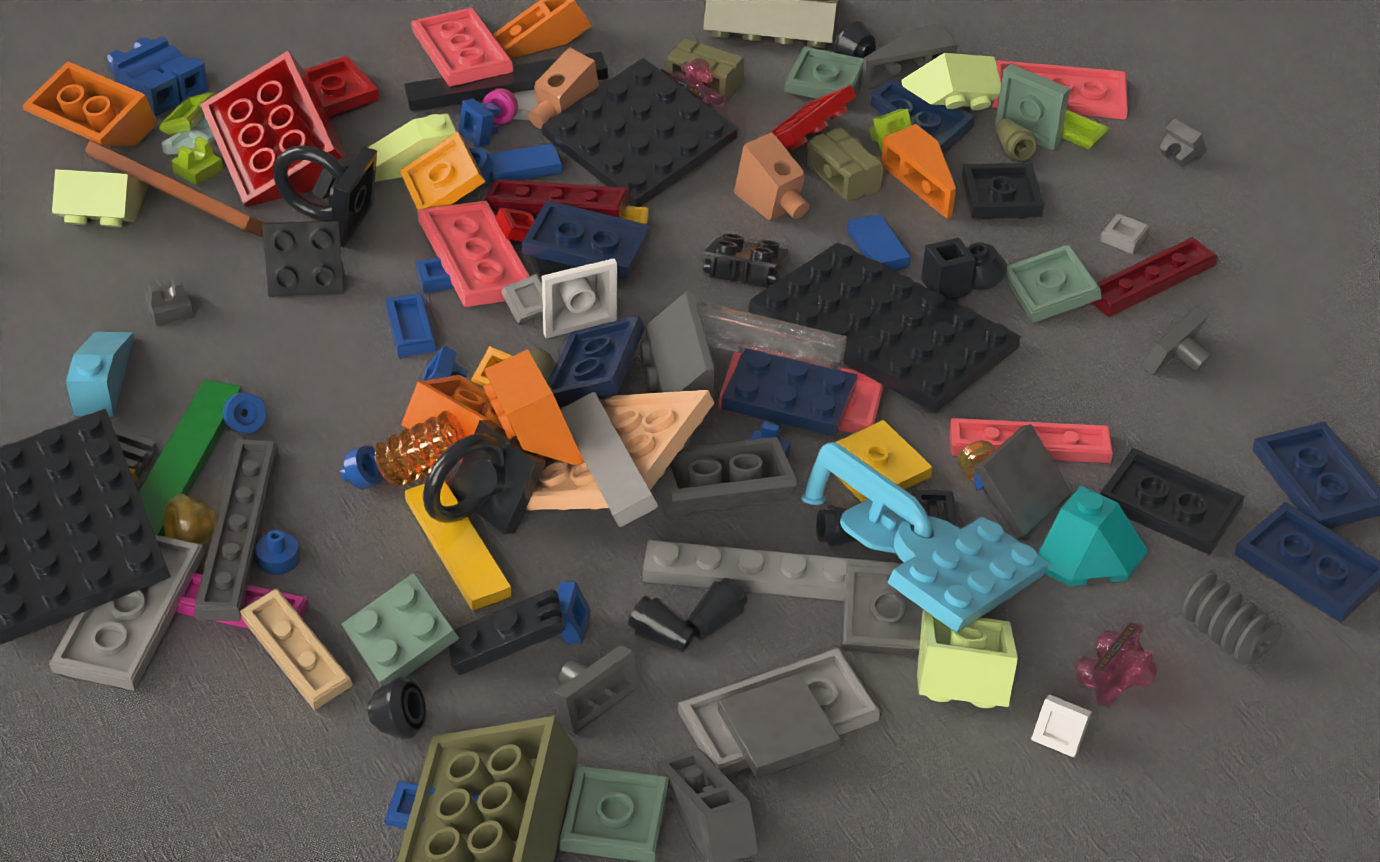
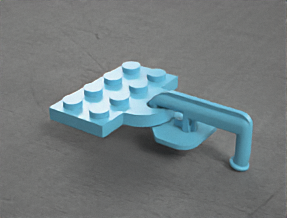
[802,442,1049,633]

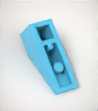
[66,332,134,417]

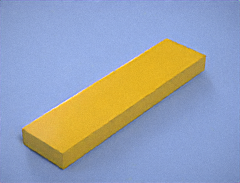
[405,481,512,611]

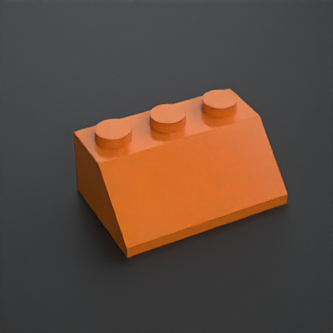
[22,61,157,146]
[483,349,584,466]
[401,375,518,463]

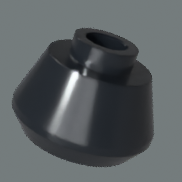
[834,21,876,59]
[967,242,1007,290]
[368,676,426,739]

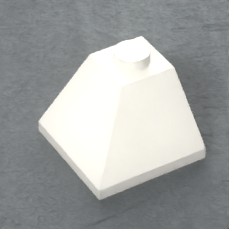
[542,259,617,339]

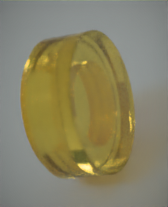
[957,441,996,480]

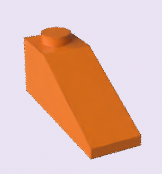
[492,0,592,59]
[881,124,956,219]

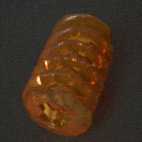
[375,410,466,487]

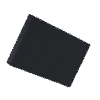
[1100,448,1245,555]

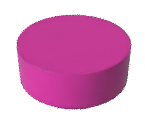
[482,88,518,125]

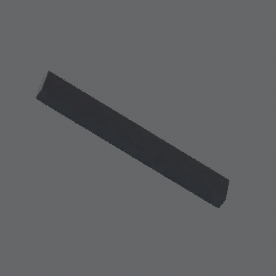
[404,51,609,111]

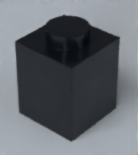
[921,237,975,299]

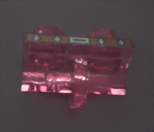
[661,58,725,108]
[1075,622,1157,707]

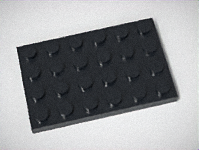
[748,242,1021,413]
[0,408,171,645]

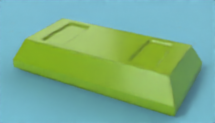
[159,92,217,135]
[1062,110,1109,149]

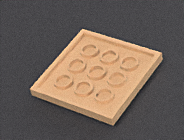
[526,390,714,511]

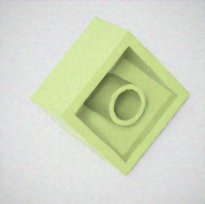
[901,53,1001,110]
[52,169,148,227]
[917,610,1018,708]

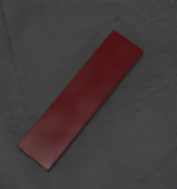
[484,179,631,218]
[1091,237,1218,317]

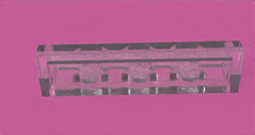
[697,301,847,371]

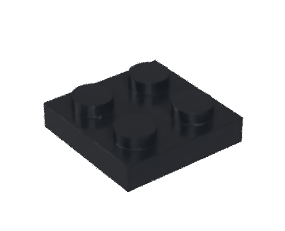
[962,163,1044,219]

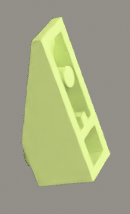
[357,113,456,182]

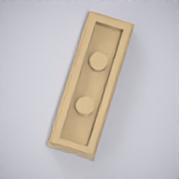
[240,588,352,711]

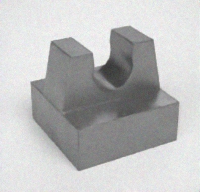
[1159,119,1207,167]
[144,276,193,326]

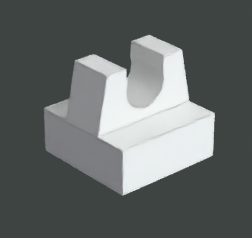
[1031,694,1092,757]

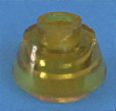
[164,494,216,544]

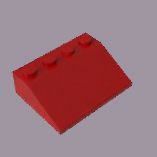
[200,51,347,207]

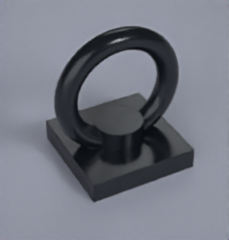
[273,145,377,248]
[423,420,546,534]

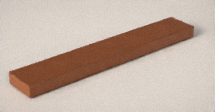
[85,140,264,237]

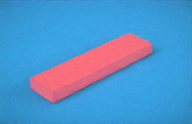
[949,418,1113,463]

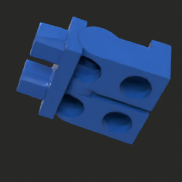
[107,36,208,117]

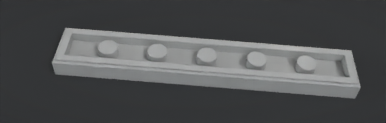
[560,392,658,527]

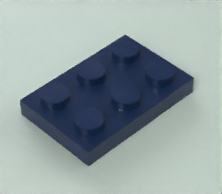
[522,200,650,279]
[547,315,645,407]
[721,348,857,437]
[1252,421,1380,529]
[1234,502,1380,623]

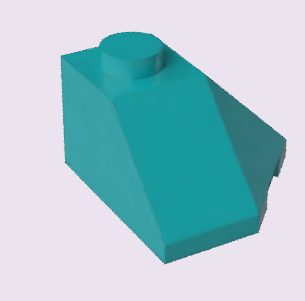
[1038,485,1148,586]

